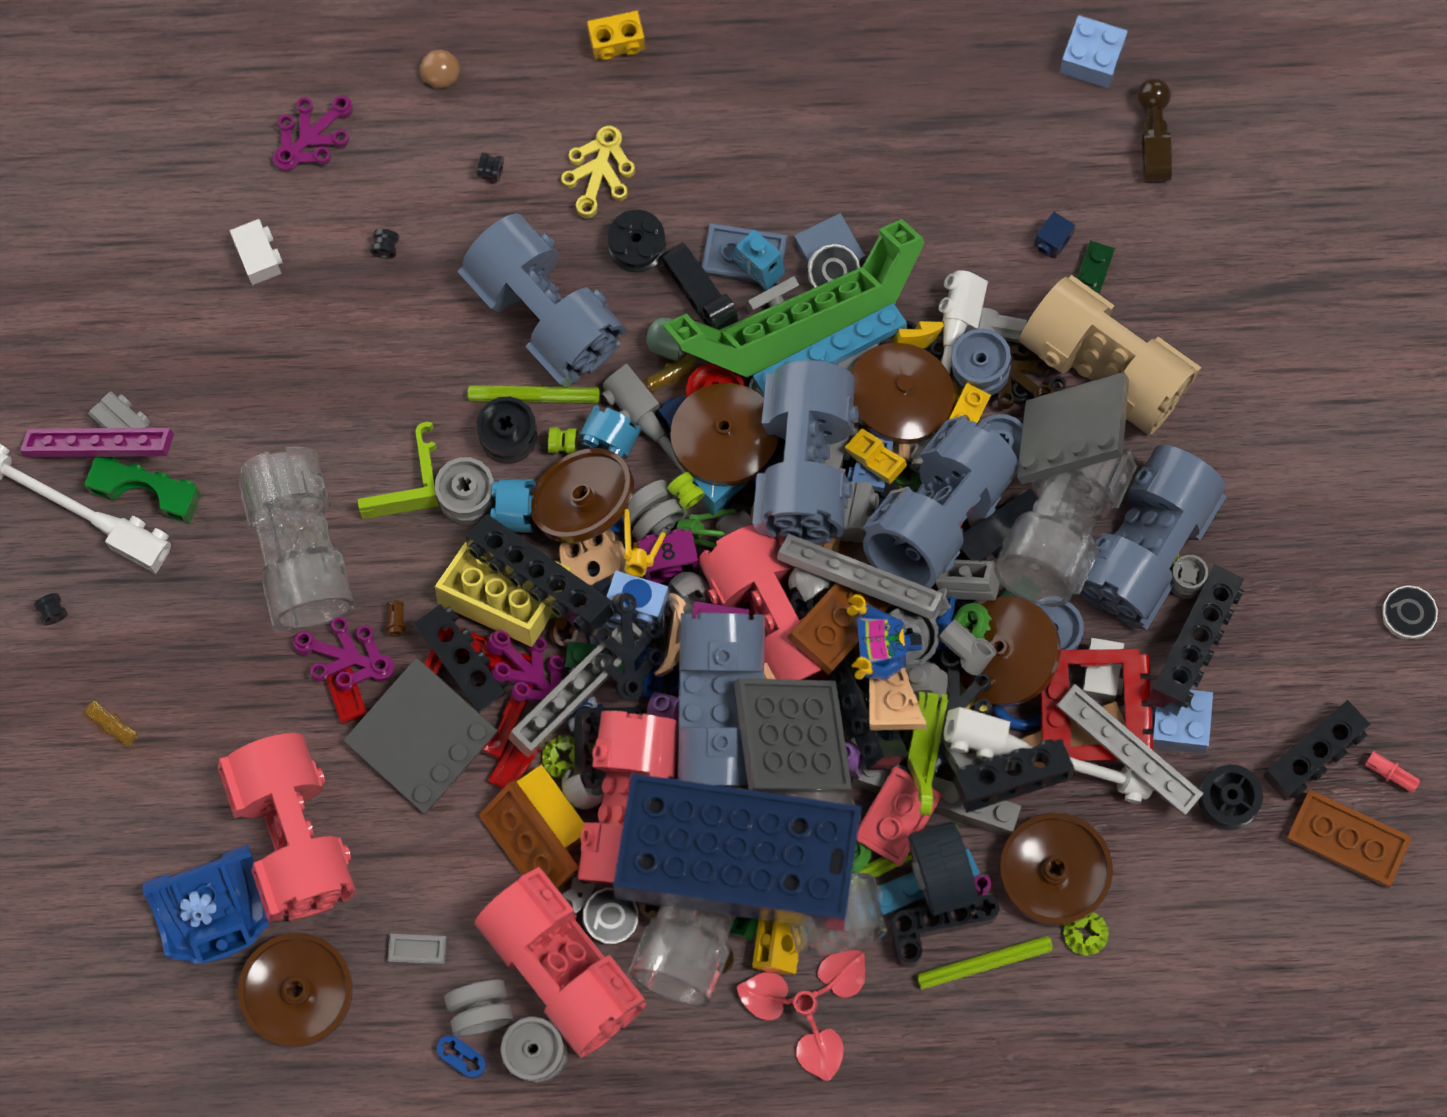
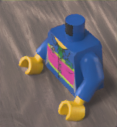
[847,595,922,680]

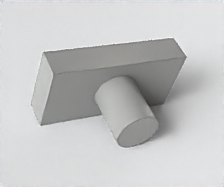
[745,276,799,313]

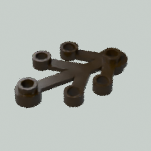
[998,343,1055,409]

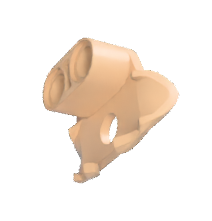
[559,528,626,588]
[655,593,686,677]

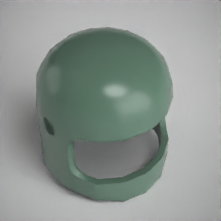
[646,317,685,361]

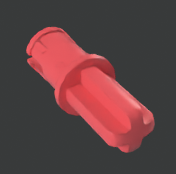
[1365,751,1420,793]

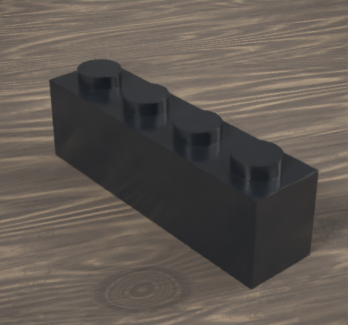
[955,489,1051,562]

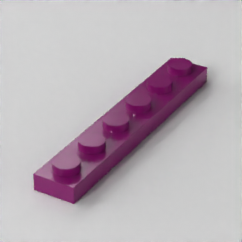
[20,428,174,457]

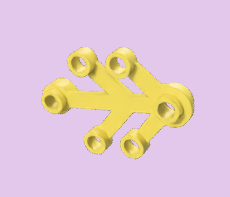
[561,126,635,218]

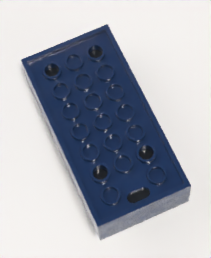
[613,773,861,932]

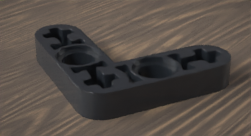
[574,707,645,789]

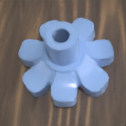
[180,891,216,927]

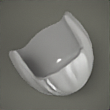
[788,567,835,602]
[668,572,711,613]
[562,768,606,810]

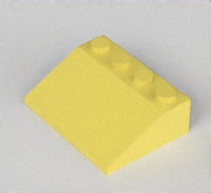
[435,542,571,647]

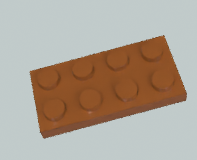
[788,582,891,675]
[479,780,579,891]
[1286,789,1412,889]

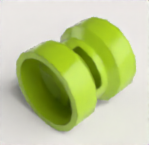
[548,427,578,455]
[667,472,705,510]

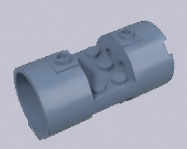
[457,213,627,388]
[753,360,859,545]
[862,415,1018,588]
[1074,445,1227,630]
[678,613,765,785]

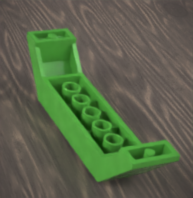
[663,219,924,377]

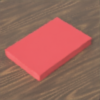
[857,766,943,867]

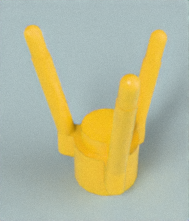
[624,509,666,577]

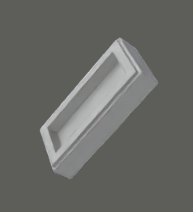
[388,934,447,965]

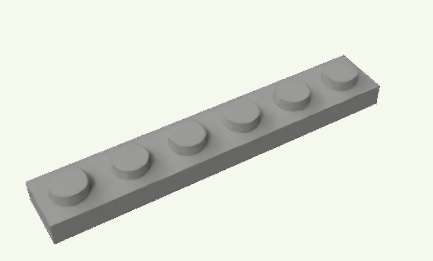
[777,534,943,619]
[1056,684,1203,815]

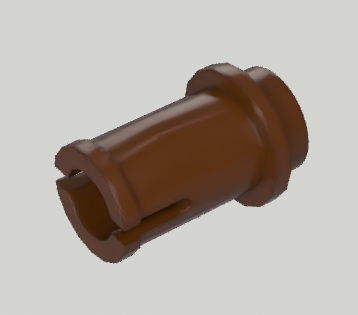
[385,600,406,637]

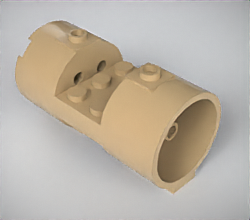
[1019,275,1201,435]

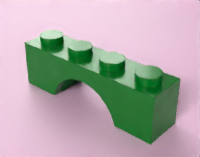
[84,457,201,524]

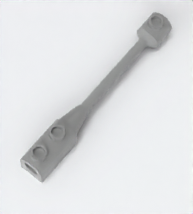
[601,363,753,540]

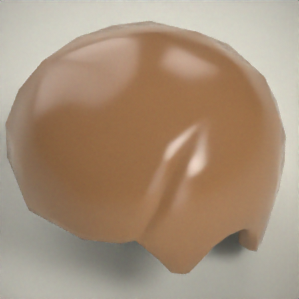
[419,49,460,89]

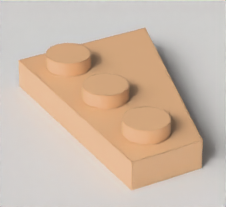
[870,667,927,730]

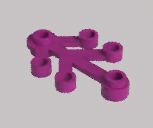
[273,96,353,171]
[293,617,394,690]
[487,630,565,702]

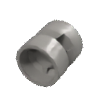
[1170,555,1208,599]

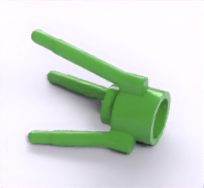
[677,508,736,549]

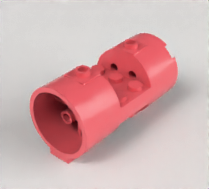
[698,524,851,681]
[578,711,679,886]
[217,733,356,922]
[474,867,646,1058]

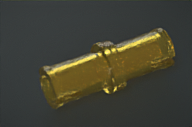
[644,353,698,394]
[84,700,138,747]

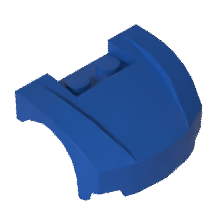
[143,844,269,964]

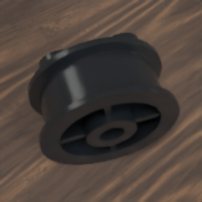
[607,209,666,273]
[1198,764,1263,830]

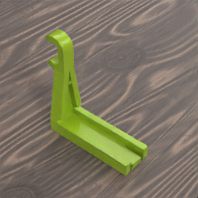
[358,422,439,519]
[907,692,948,815]

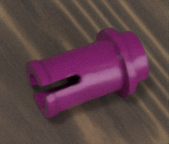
[974,874,991,896]

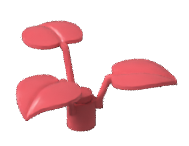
[737,950,865,1081]

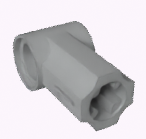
[978,308,1027,343]
[939,620,996,675]

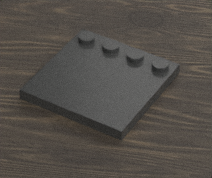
[1017,372,1129,484]
[344,657,499,814]
[734,678,852,792]

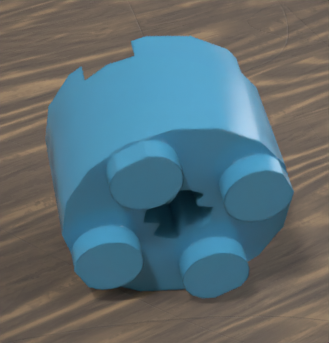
[579,405,641,459]
[491,479,536,533]

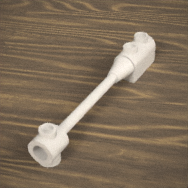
[909,271,988,473]
[0,444,171,574]
[944,707,1153,804]

